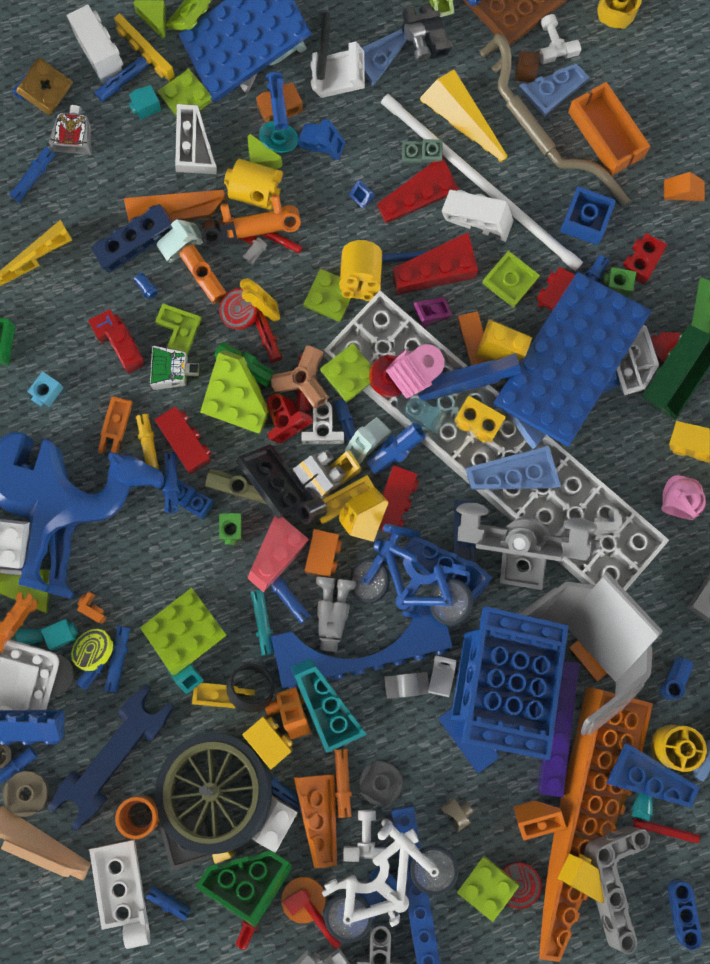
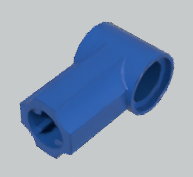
[660,656,694,700]

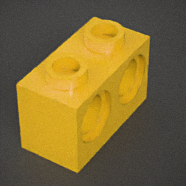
[454,395,506,443]

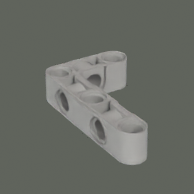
[584,826,650,954]

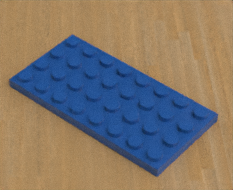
[493,272,652,447]

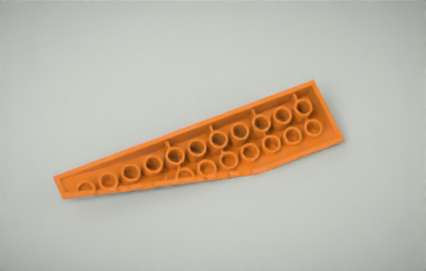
[539,686,653,962]

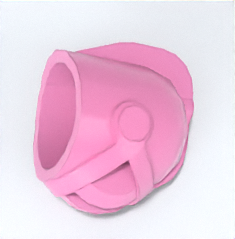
[661,476,706,520]

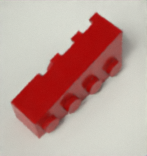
[392,232,478,295]

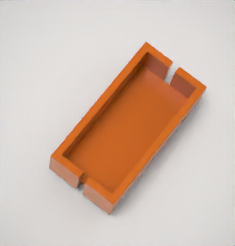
[568,82,651,176]

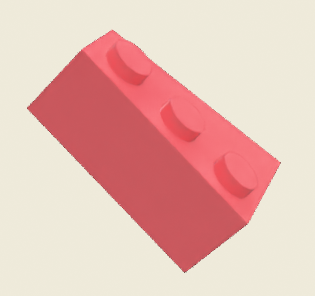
[248,516,309,592]

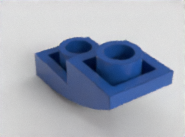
[177,479,215,520]

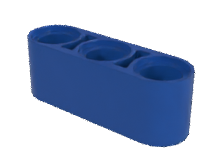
[668,879,702,950]

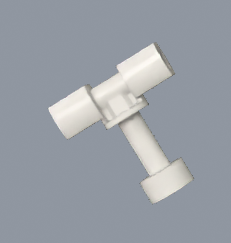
[539,14,581,65]
[344,810,387,862]

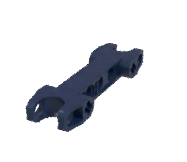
[48,684,175,831]

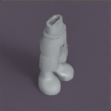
[316,577,356,652]

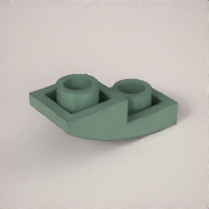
[402,139,443,163]

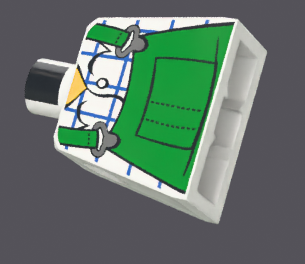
[150,346,199,390]

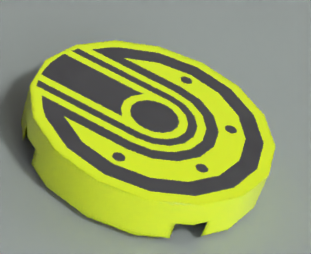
[71,629,113,671]

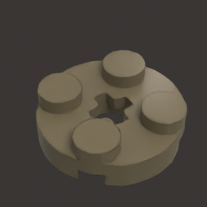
[3,771,49,817]

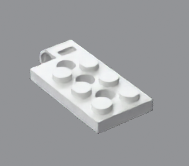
[89,839,150,949]

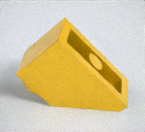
[557,854,604,904]

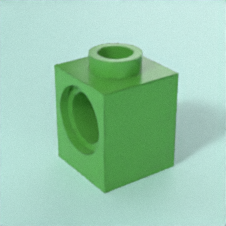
[602,267,636,298]
[219,513,243,545]

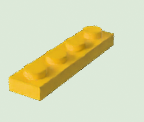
[114,13,175,82]

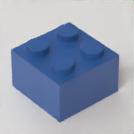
[560,186,616,246]

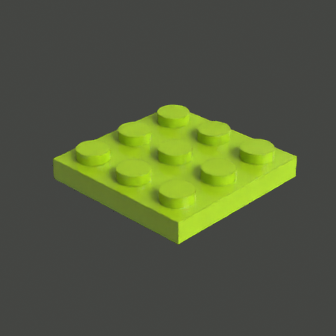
[140,588,226,676]

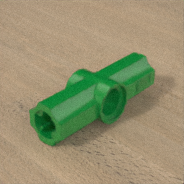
[214,342,276,388]

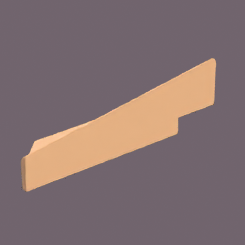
[0,806,91,881]

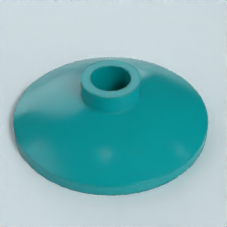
[259,121,298,153]

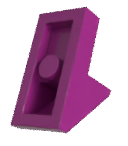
[414,297,453,329]

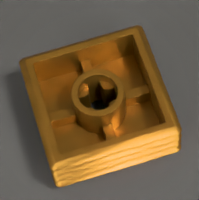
[16,57,73,116]

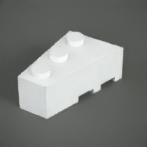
[175,104,217,174]

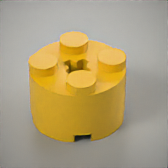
[597,0,642,29]

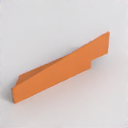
[124,190,226,226]

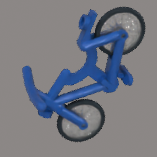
[349,524,473,626]

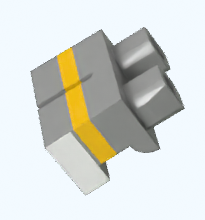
[293,450,345,500]

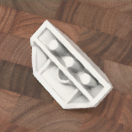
[616,325,659,395]

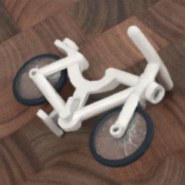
[322,818,459,943]

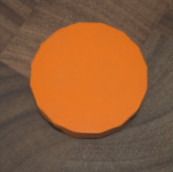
[281,876,326,923]

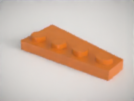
[294,774,337,868]

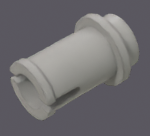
[243,238,267,265]

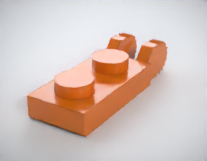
[98,396,133,454]

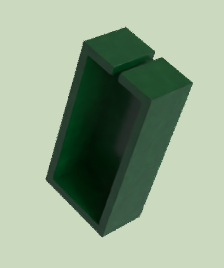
[642,324,710,421]

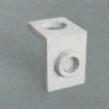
[428,656,457,697]

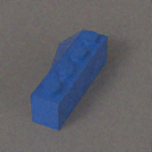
[0,710,64,745]

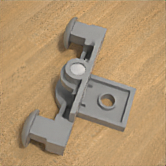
[456,503,597,590]

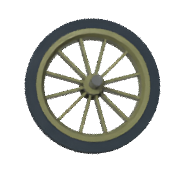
[155,733,272,855]

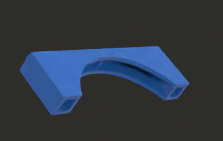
[271,596,452,689]

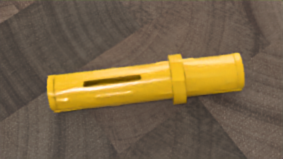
[135,414,160,471]

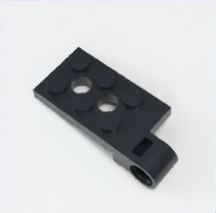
[236,444,327,524]

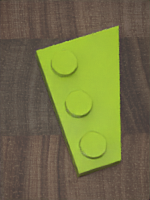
[0,569,50,613]

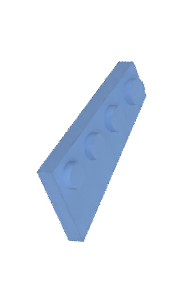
[465,446,561,490]

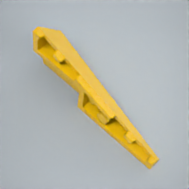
[420,70,507,162]

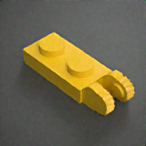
[240,278,280,322]
[192,683,255,708]

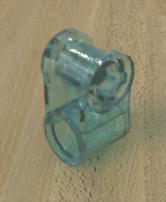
[404,398,446,434]

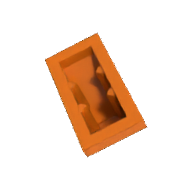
[664,172,705,201]

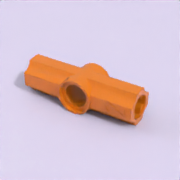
[178,244,227,304]

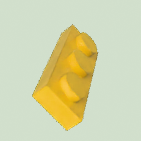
[320,475,375,525]

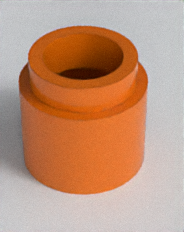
[115,794,160,839]

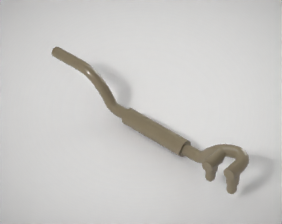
[480,33,630,207]

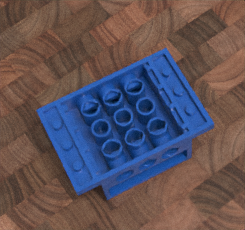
[451,607,569,760]

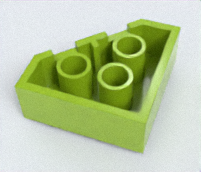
[200,350,270,434]

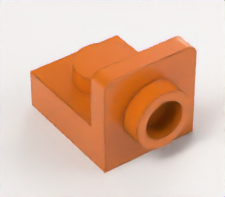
[77,592,107,624]

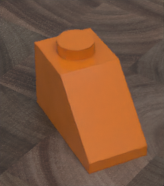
[513,800,567,841]

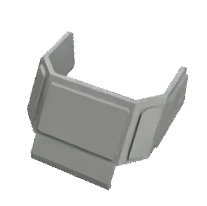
[519,572,663,736]

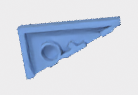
[362,29,408,86]

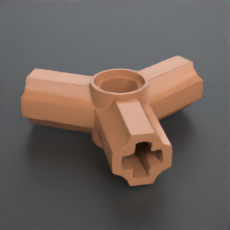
[271,345,329,408]

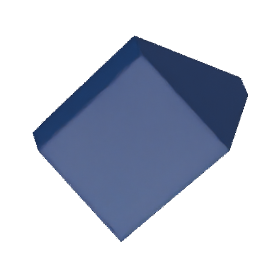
[349,179,375,209]

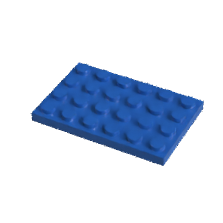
[179,0,312,103]

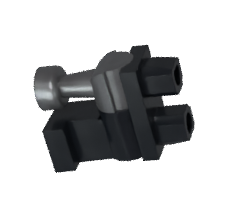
[401,3,453,61]

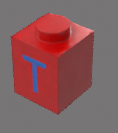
[88,309,123,343]

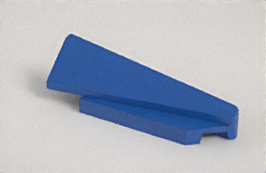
[418,353,521,402]

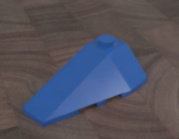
[403,536,492,614]

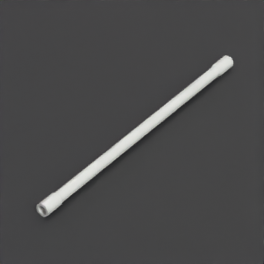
[381,94,583,271]

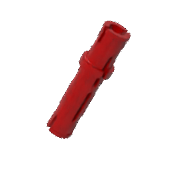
[255,310,283,363]

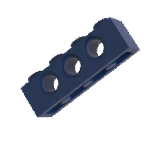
[91,204,173,273]

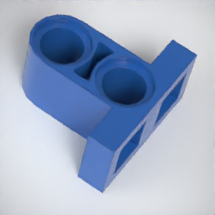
[297,119,346,160]

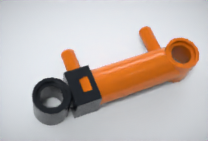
[201,194,301,247]

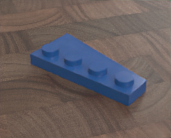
[606,744,700,807]

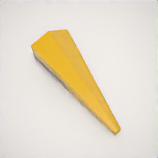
[0,220,72,286]

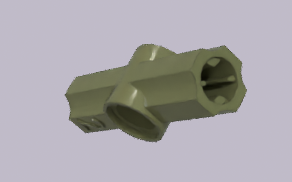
[205,469,266,504]

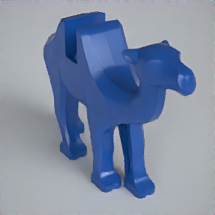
[0,432,165,599]

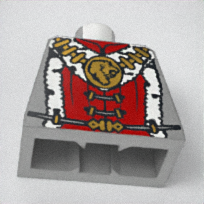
[49,105,92,155]

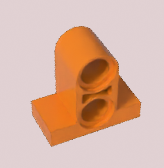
[275,687,312,740]

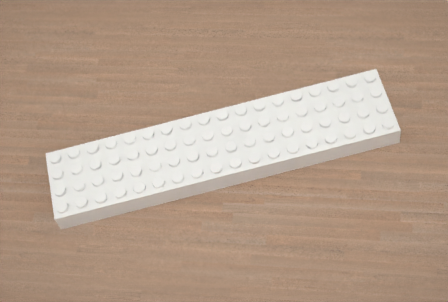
[324,291,669,591]

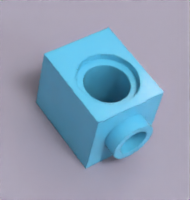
[27,371,64,407]

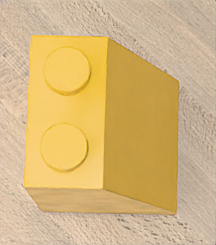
[475,319,532,362]

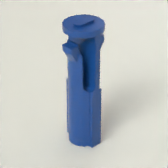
[266,72,289,130]

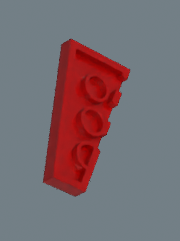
[377,156,459,224]

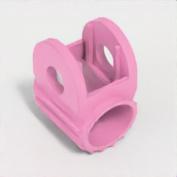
[386,344,444,398]

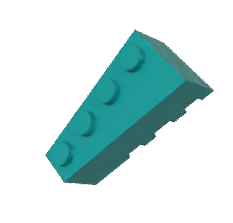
[290,658,367,753]

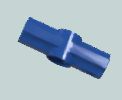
[367,423,426,473]

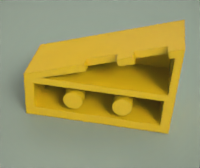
[669,421,710,463]

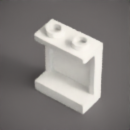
[311,42,365,98]

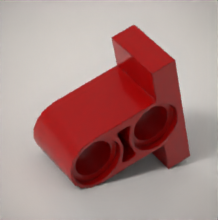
[267,394,313,444]

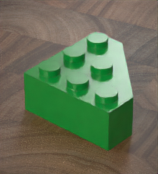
[195,850,292,928]

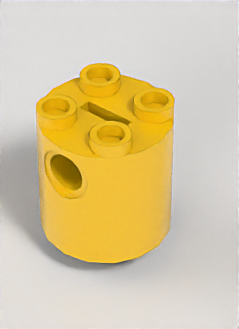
[224,159,283,211]
[339,240,382,301]
[651,725,707,772]

